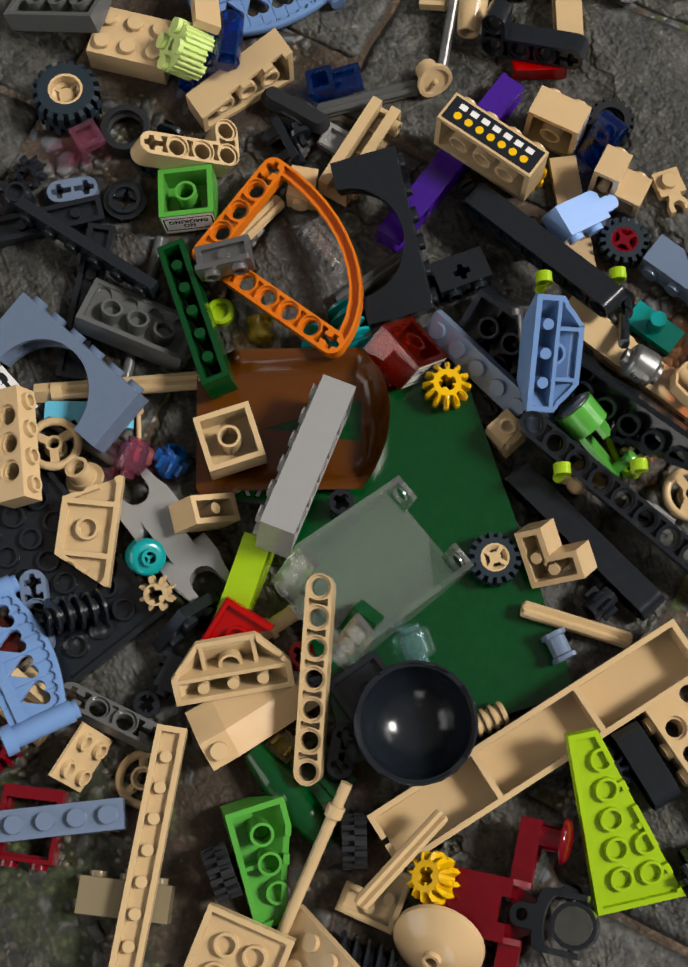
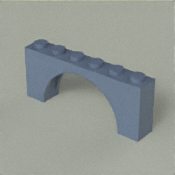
[0,292,149,453]

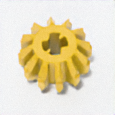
[422,361,471,411]
[406,851,461,905]

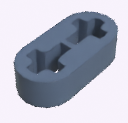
[47,176,100,205]

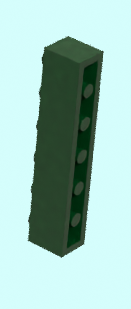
[157,238,238,400]

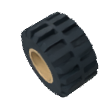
[32,61,103,137]

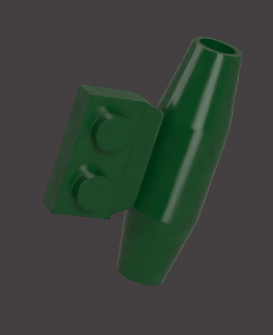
[243,735,357,851]

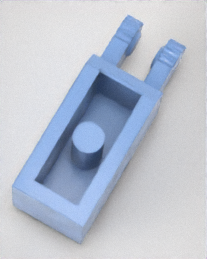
[541,190,619,246]

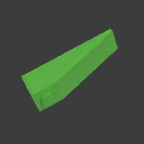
[220,795,292,927]

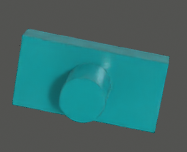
[629,300,685,356]

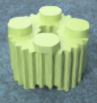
[156,17,215,81]

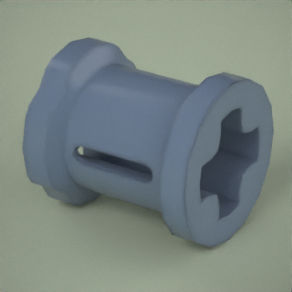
[540,627,577,666]

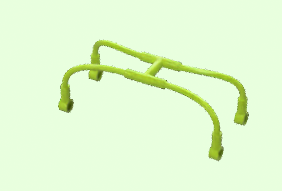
[535,266,649,483]

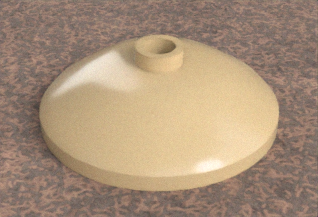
[393,904,485,967]

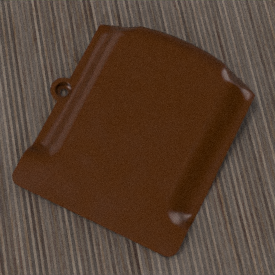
[196,347,390,494]

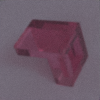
[68,118,106,165]

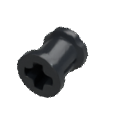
[328,489,354,521]

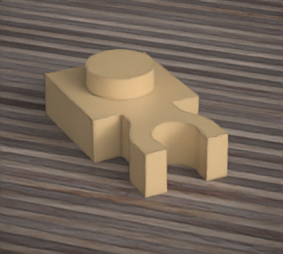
[650,166,688,218]

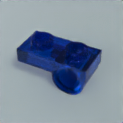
[575,110,630,170]

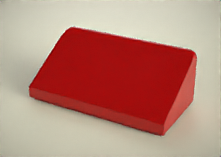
[511,60,568,80]

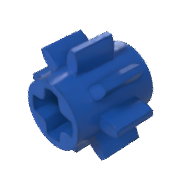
[152,443,190,479]

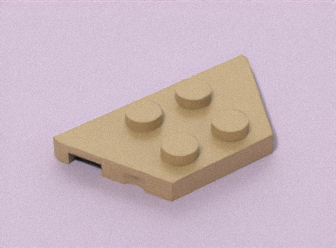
[54,475,125,588]
[285,904,360,967]

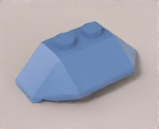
[517,293,585,413]

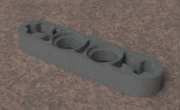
[64,682,158,753]

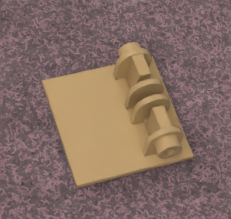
[48,721,113,792]

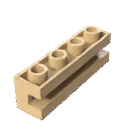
[318,96,403,207]

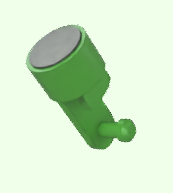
[555,392,638,481]

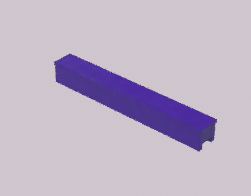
[376,72,525,253]

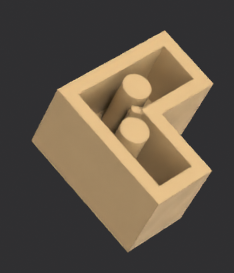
[587,144,653,218]
[514,518,597,589]

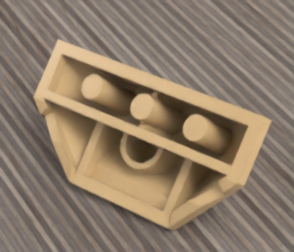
[171,631,295,707]

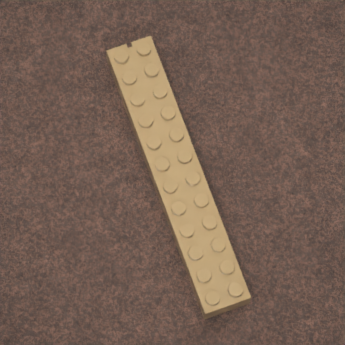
[367,619,688,865]

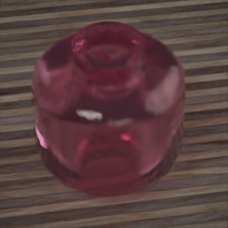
[113,436,155,480]

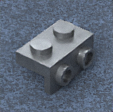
[194,234,256,282]

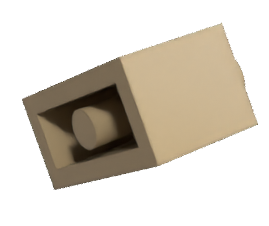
[168,492,241,534]

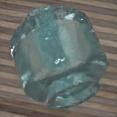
[393,622,436,662]

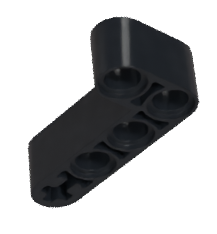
[482,0,589,70]

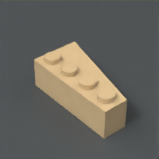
[186,28,294,132]

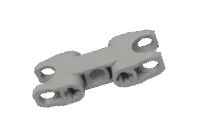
[120,468,230,603]

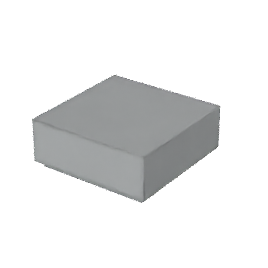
[317,122,349,156]

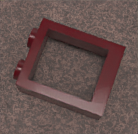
[0,783,70,872]

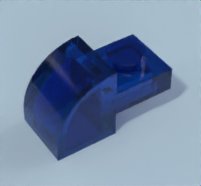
[304,62,365,103]

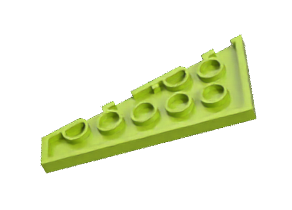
[564,727,686,916]

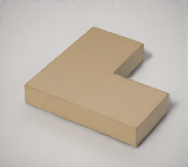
[335,871,412,935]

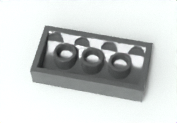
[3,0,112,33]
[73,277,189,372]

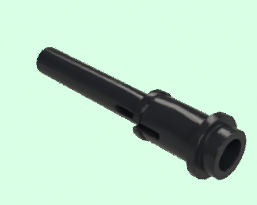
[615,289,635,349]

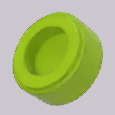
[209,298,235,327]

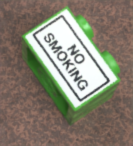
[157,164,219,234]

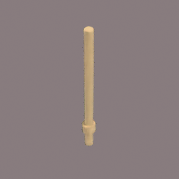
[277,780,353,935]

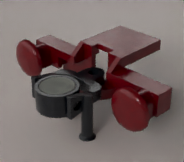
[441,816,600,967]

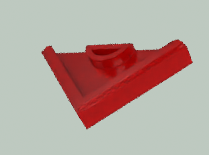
[201,596,275,640]

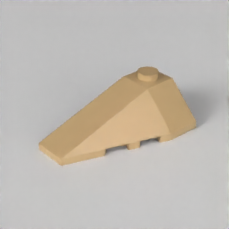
[185,680,319,771]

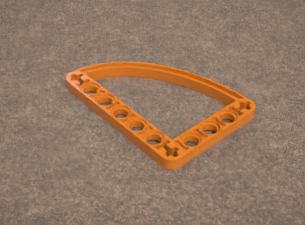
[192,157,364,358]

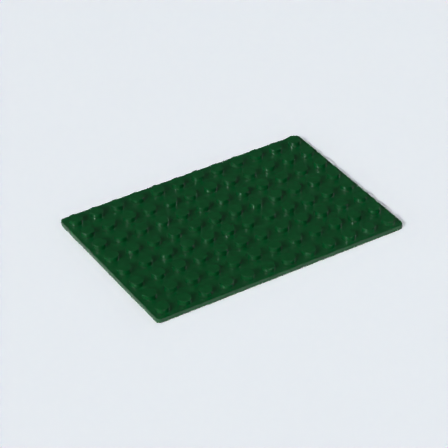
[264,370,573,764]

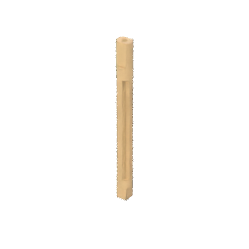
[33,371,200,403]

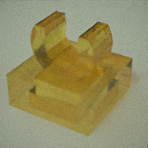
[263,727,295,764]

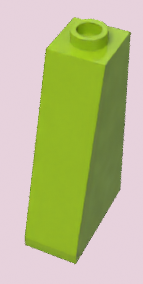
[213,532,275,619]

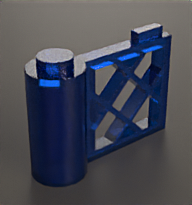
[178,9,245,92]

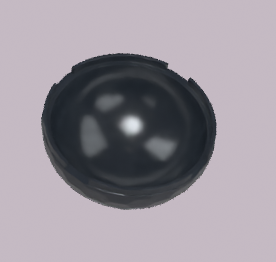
[354,660,478,786]

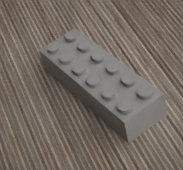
[253,374,356,559]

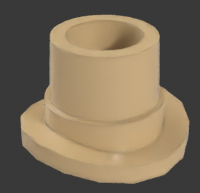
[415,58,453,98]
[65,457,105,493]

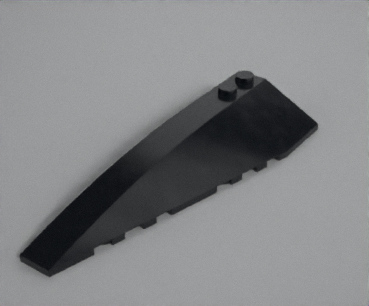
[437,286,688,470]

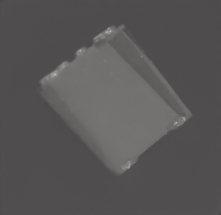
[272,475,474,671]

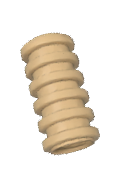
[477,701,510,738]

